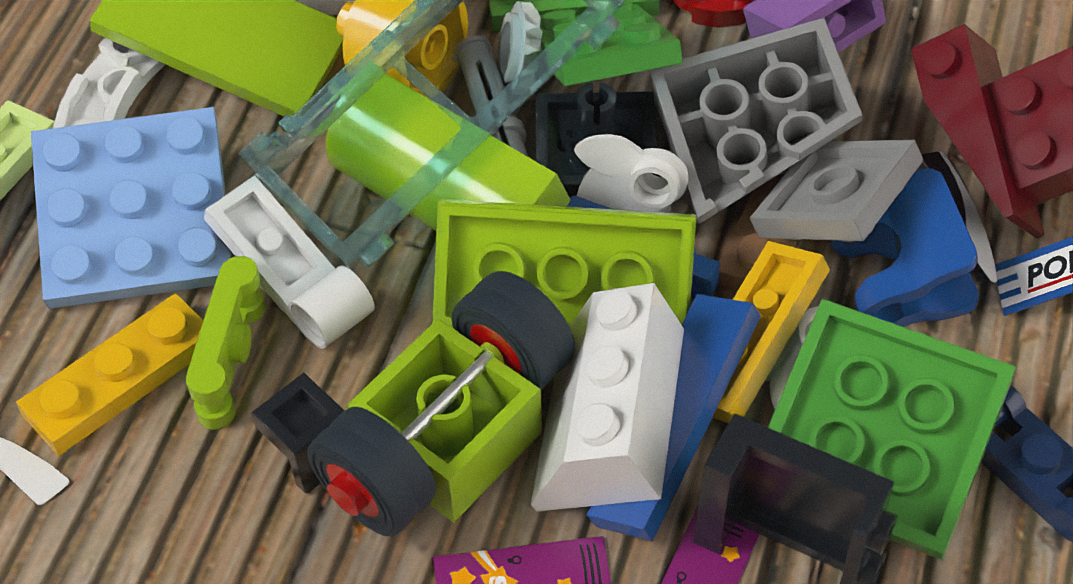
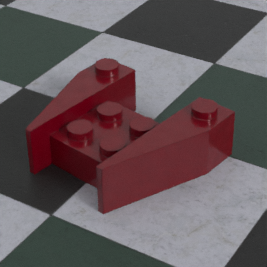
[911,24,1073,238]

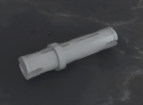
[455,36,528,157]

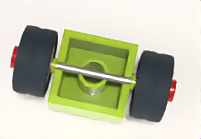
[307,271,575,537]

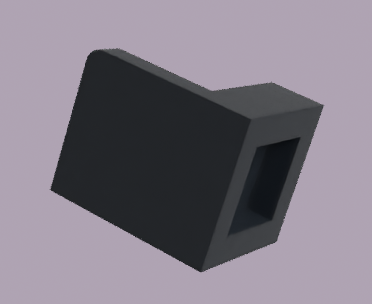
[251,373,345,494]

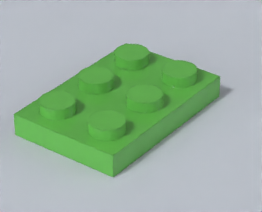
[540,0,683,86]

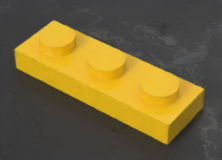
[712,241,830,423]
[16,293,203,457]

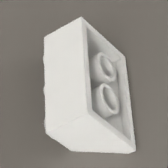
[531,283,684,512]

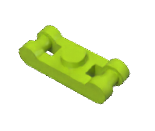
[186,256,266,430]

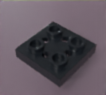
[536,82,659,198]

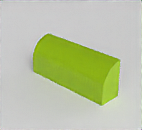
[326,64,571,230]

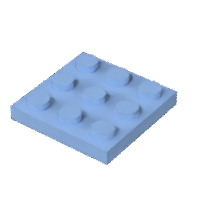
[31,107,233,309]

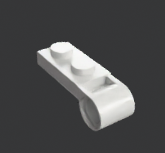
[204,175,375,349]

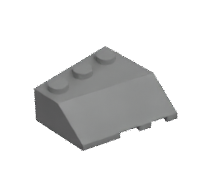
[649,18,862,224]

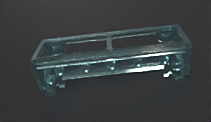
[238,0,625,270]

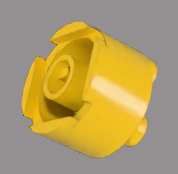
[336,0,468,101]

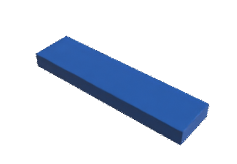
[587,294,761,541]

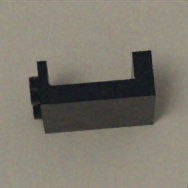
[693,413,898,584]

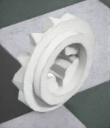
[498,1,543,96]

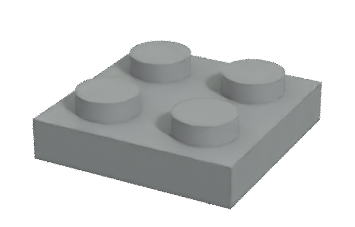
[750,140,923,242]

